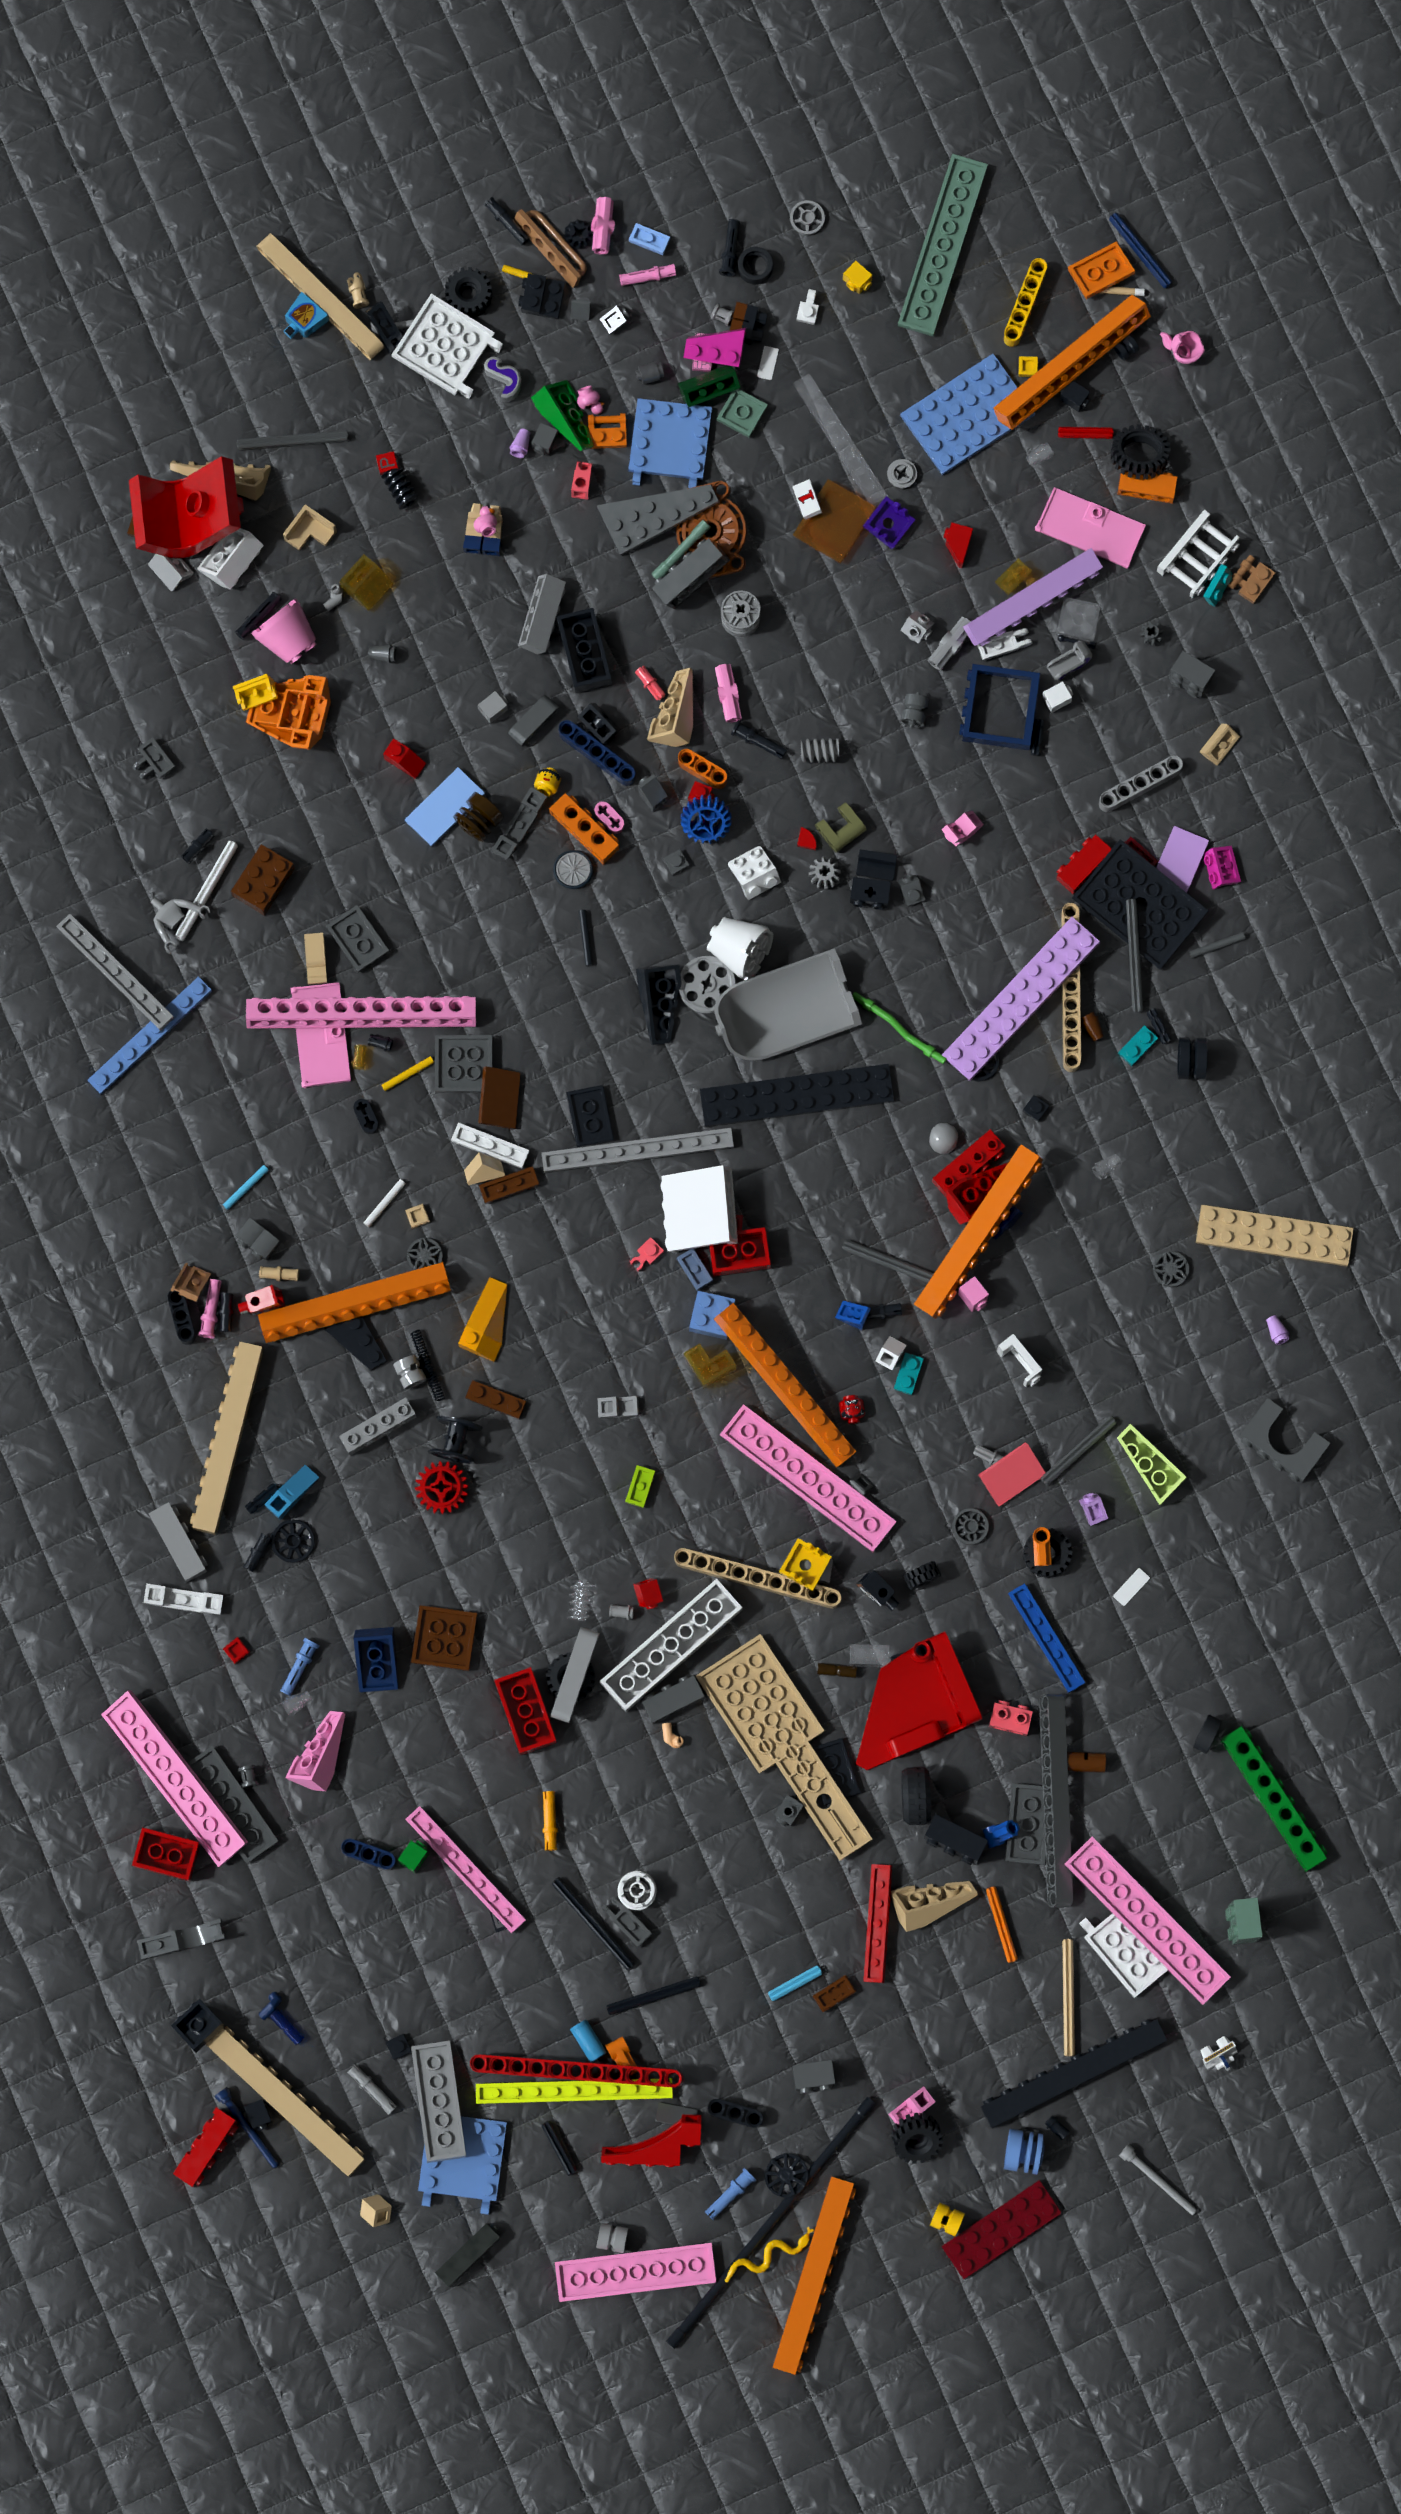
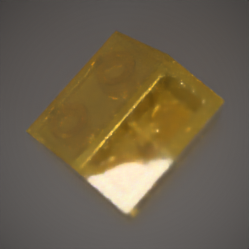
[339,554,393,612]

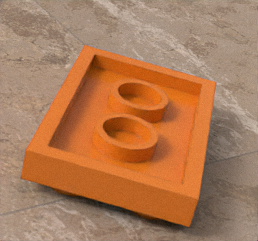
[1068,242,1135,299]

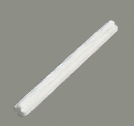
[175,841,238,941]

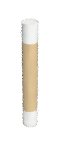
[1100,286,1144,296]

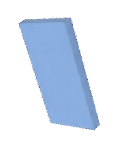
[405,767,485,847]

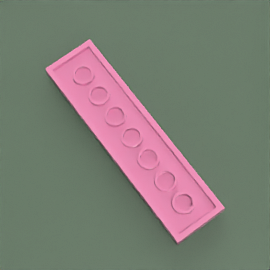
[555,2243,716,2302]

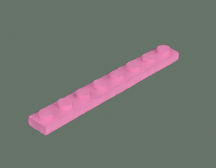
[405,1806,526,1934]

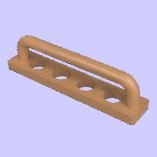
[514,209,587,288]

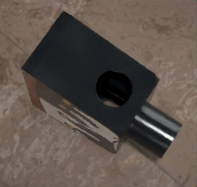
[856,1570,899,1611]

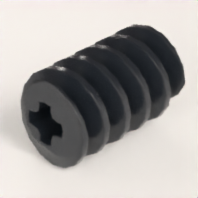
[381,468,418,510]

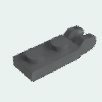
[601,1896,652,1948]

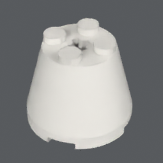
[707,917,773,980]

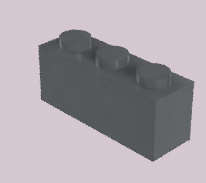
[642,1675,705,1724]

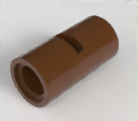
[1067,1752,1106,1773]

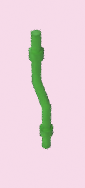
[852,992,947,1064]

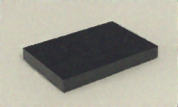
[566,1085,614,1148]
[812,1737,861,1805]

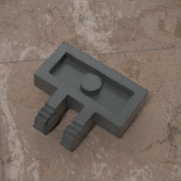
[133,737,175,779]

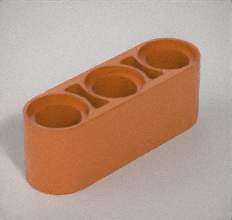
[678,749,727,789]

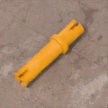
[542,1791,558,1851]

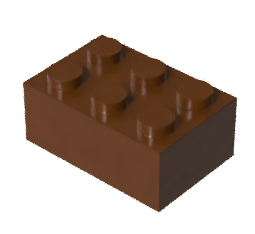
[231,844,295,916]

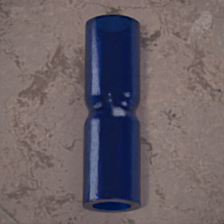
[269,2009,304,2045]

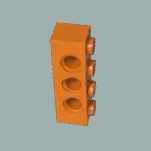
[549,793,619,865]

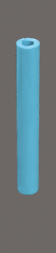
[223,1165,269,1210]

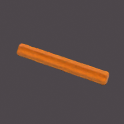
[986,1887,1018,1963]

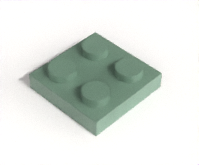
[717,389,768,438]

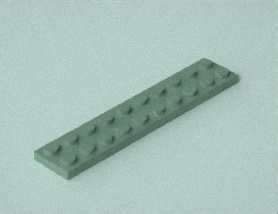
[898,154,988,336]

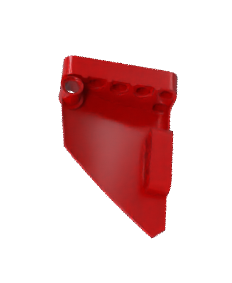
[856,1631,982,1770]

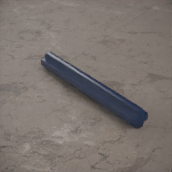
[1109,213,1172,288]

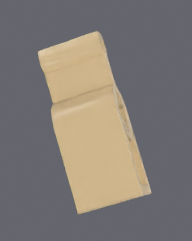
[304,933,327,985]

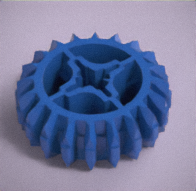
[681,794,732,844]

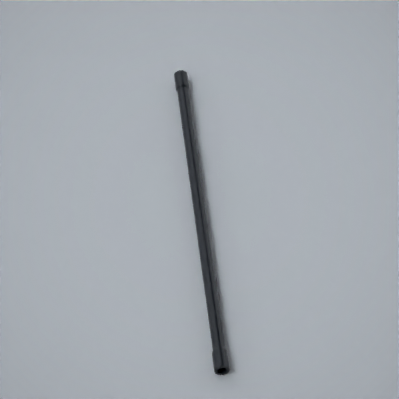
[666,2097,876,2349]

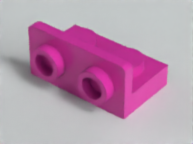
[1204,846,1241,889]

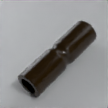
[817,1663,857,1678]

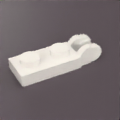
[977,628,1032,661]

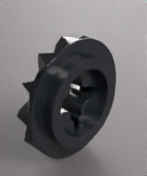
[564,219,594,249]

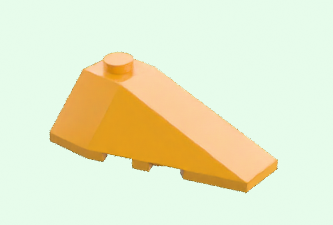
[458,1277,507,1362]

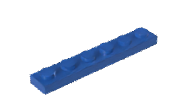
[1008,1583,1085,1693]

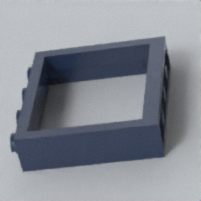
[959,664,1040,750]

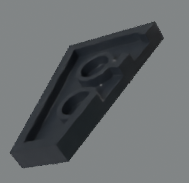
[325,1316,387,1371]

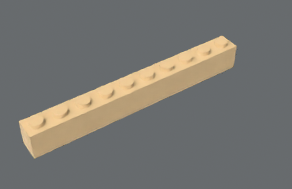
[190,1342,263,1535]
[206,2026,365,2177]

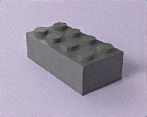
[652,538,730,609]

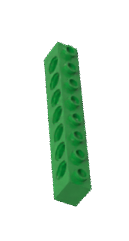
[1221,1726,1327,1872]

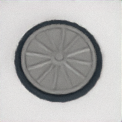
[553,850,593,889]

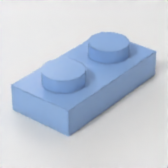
[629,223,670,255]

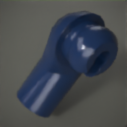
[259,1992,282,2020]

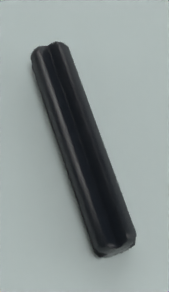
[542,2121,577,2176]

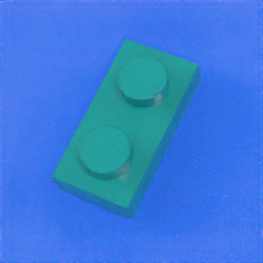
[1203,564,1233,606]
[1118,1025,1158,1066]
[893,1352,924,1396]

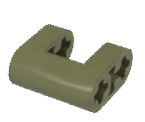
[815,802,867,853]

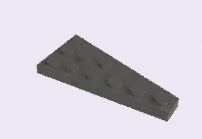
[596,484,720,556]

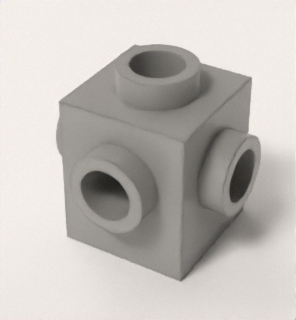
[900,610,934,644]

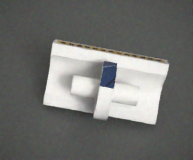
[1200,2036,1238,2071]

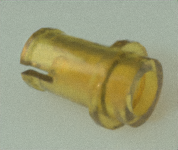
[351,1045,367,1070]

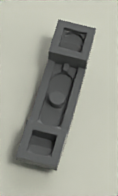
[491,787,547,861]

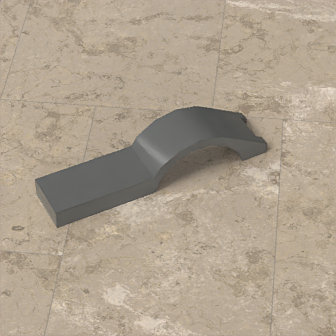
[137,1919,226,1960]

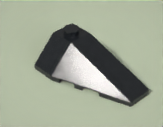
[636,964,682,1045]

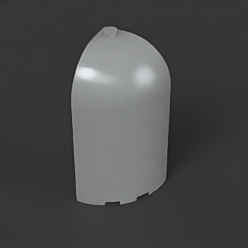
[714,948,862,1060]

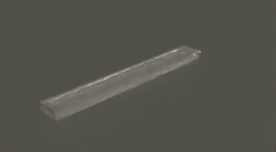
[793,374,888,507]

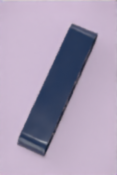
[558,720,636,786]

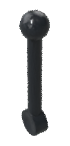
[1057,635,1096,649]

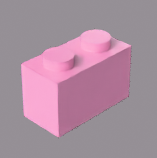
[958,1276,989,1312]

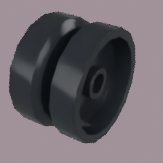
[1177,1037,1208,1080]

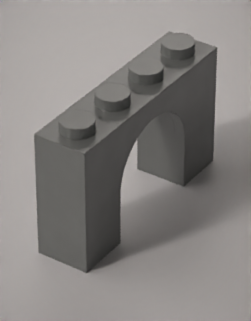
[1239,1398,1330,1483]

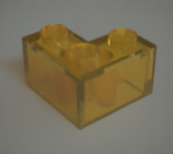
[683,1343,736,1389]

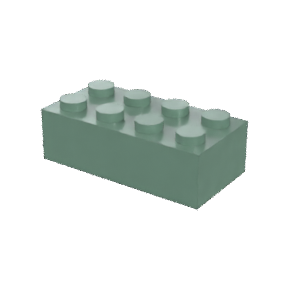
[1225,1898,1262,1945]

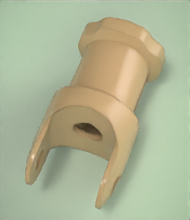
[347,272,369,309]

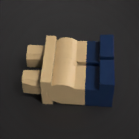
[463,503,503,556]

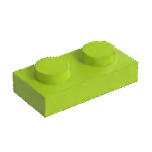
[625,1465,655,1508]

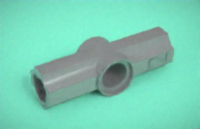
[928,617,971,671]

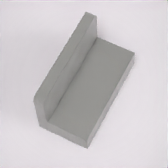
[148,554,194,591]

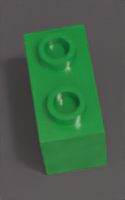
[398,1840,429,1874]

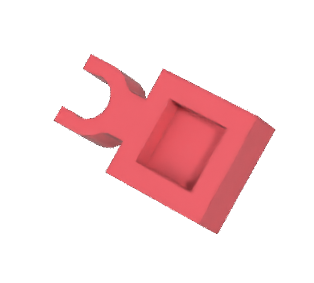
[630,1237,664,1272]

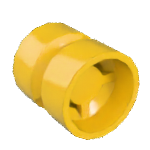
[930,2202,965,2237]

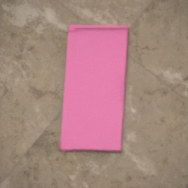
[1035,487,1146,569]
[290,983,351,1088]

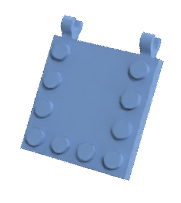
[628,399,712,488]
[418,2116,507,2215]

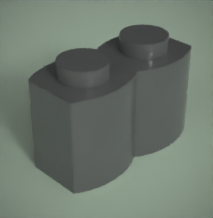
[235,1218,281,1261]

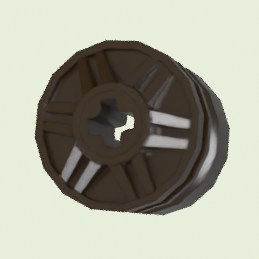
[453,792,504,842]

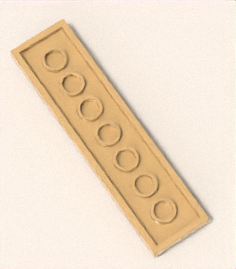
[1196,1205,1353,1267]

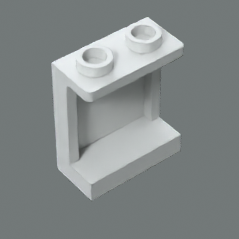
[997,1334,1042,1387]

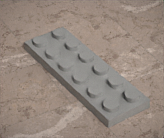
[411,2041,466,2163]

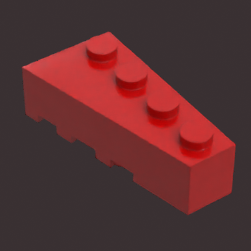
[173,2107,239,2188]

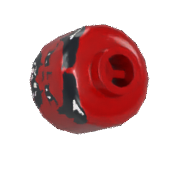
[839,1395,865,1424]

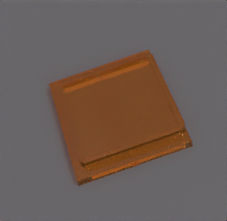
[793,479,876,564]

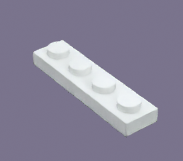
[451,1123,529,1169]

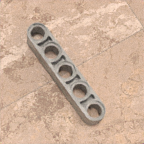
[1099,756,1183,812]
[551,1627,600,1723]

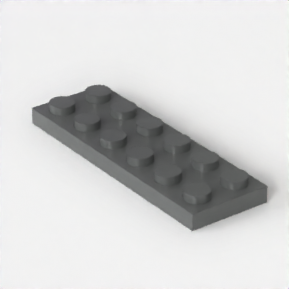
[188,1746,279,1864]

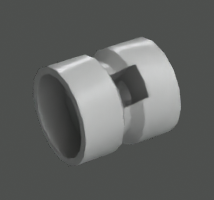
[393,1355,427,1390]
[596,2223,628,2253]

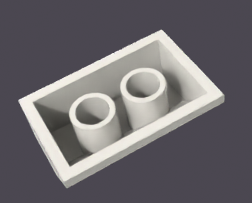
[197,528,264,589]

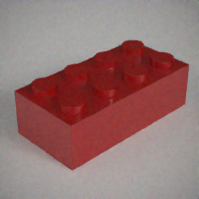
[494,1667,557,1756]

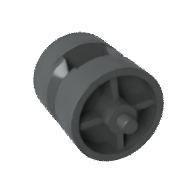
[900,692,930,729]

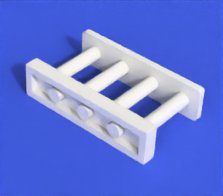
[1157,510,1240,598]

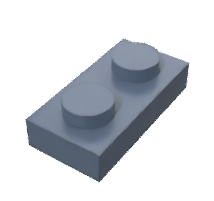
[676,1249,713,1291]

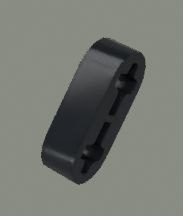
[353,1099,379,1134]

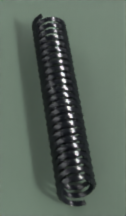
[410,1329,445,1401]

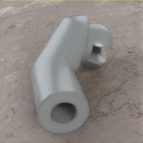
[323,584,343,612]

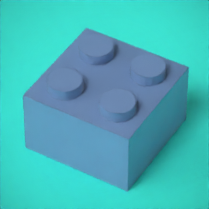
[689,1291,735,1340]

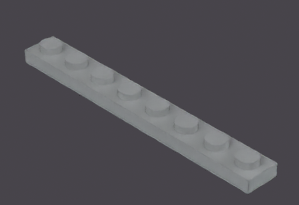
[56,914,174,1031]

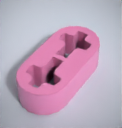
[594,802,624,834]

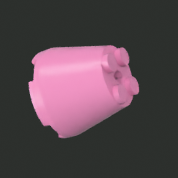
[251,598,316,664]

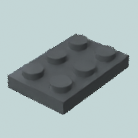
[326,905,389,973]

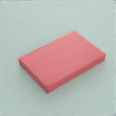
[978,1442,1045,1507]

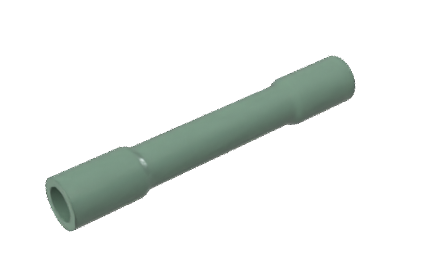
[651,519,711,580]

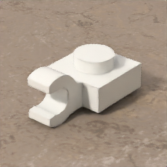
[796,289,819,325]

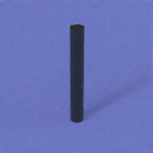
[579,910,593,967]

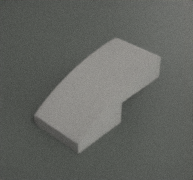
[597,1396,640,1418]

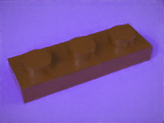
[479,1166,539,1204]
[465,1380,526,1420]

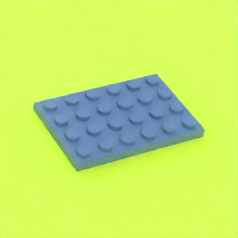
[900,354,1035,475]

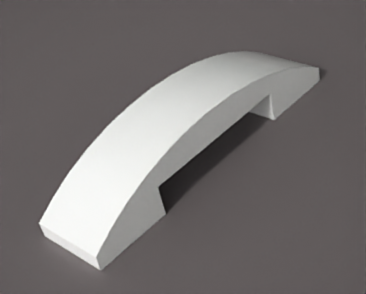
[143,1583,223,1615]

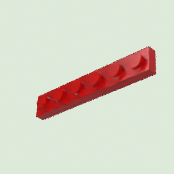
[863,1864,892,1983]

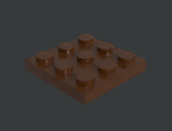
[411,1605,477,1671]

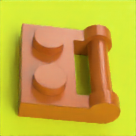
[588,413,627,449]

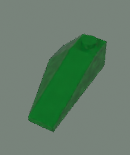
[531,380,594,451]

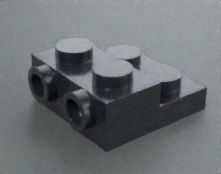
[518,273,565,319]
[171,1998,225,2053]

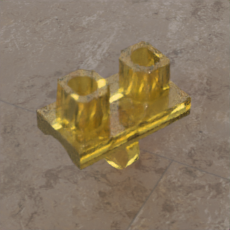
[995,558,1032,595]

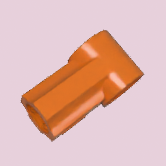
[1032,1527,1051,1566]
[605,2036,638,2076]

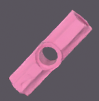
[591,197,615,255]
[715,664,742,723]

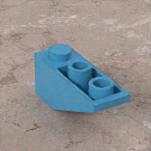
[264,1465,319,1520]

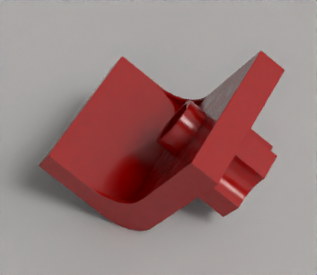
[129,456,244,558]

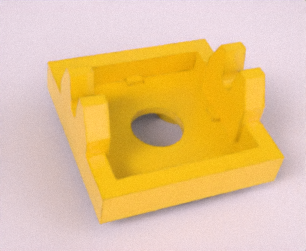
[779,1538,832,1591]

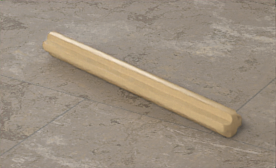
[1062,1939,1075,2057]

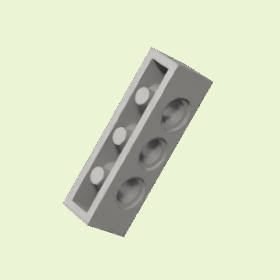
[339,1398,416,1456]

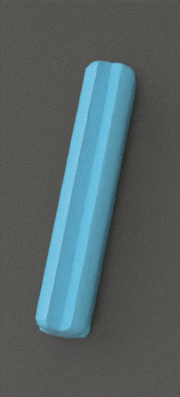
[768,1966,822,2001]

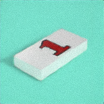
[792,479,822,520]

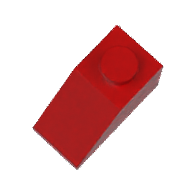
[943,522,973,568]
[383,738,426,779]

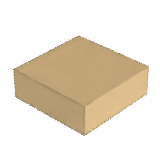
[405,1204,430,1229]

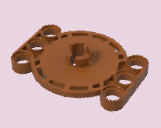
[676,481,747,579]

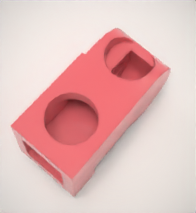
[571,461,592,500]

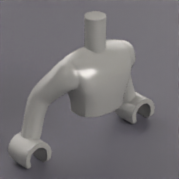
[151,897,210,954]

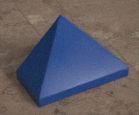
[835,1301,870,1330]

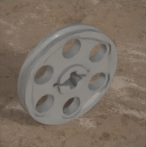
[679,956,735,1013]

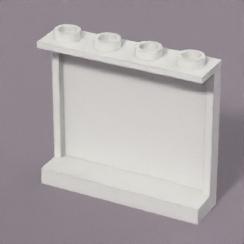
[661,1165,738,1254]

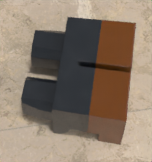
[730,302,768,345]

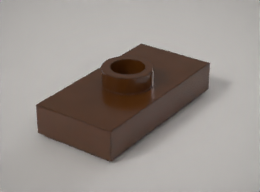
[813,1975,856,2012]

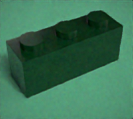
[678,365,740,408]

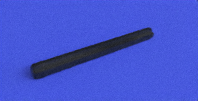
[552,1877,634,1970]

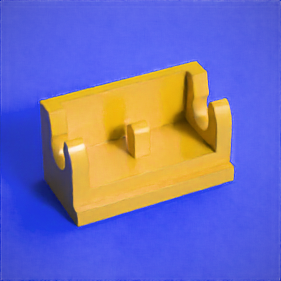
[233,674,278,711]

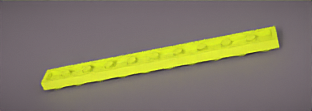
[476,2078,673,2104]

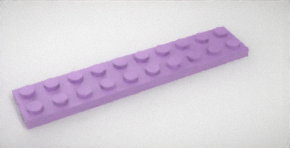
[942,917,1100,1081]

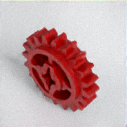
[415,1461,468,1515]

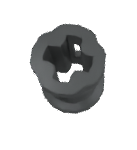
[238,1765,259,1788]

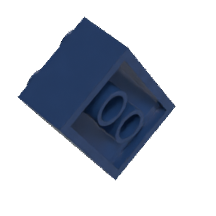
[353,1627,398,1692]

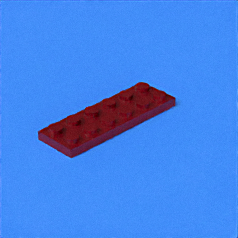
[941,2180,1061,2280]

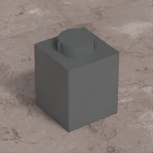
[532,423,558,455]

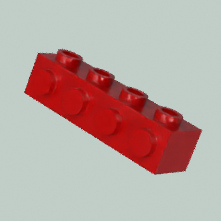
[932,1129,1005,1198]

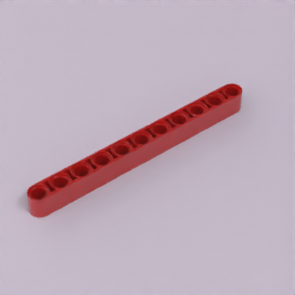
[470,2055,684,2088]

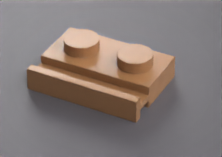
[171,1263,211,1302]

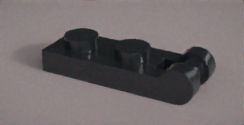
[365,301,403,356]

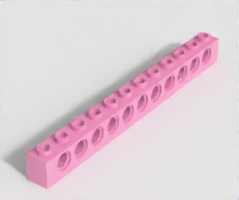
[246,996,476,1028]

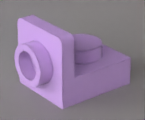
[1079,1493,1108,1526]

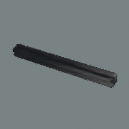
[606,1976,701,2015]

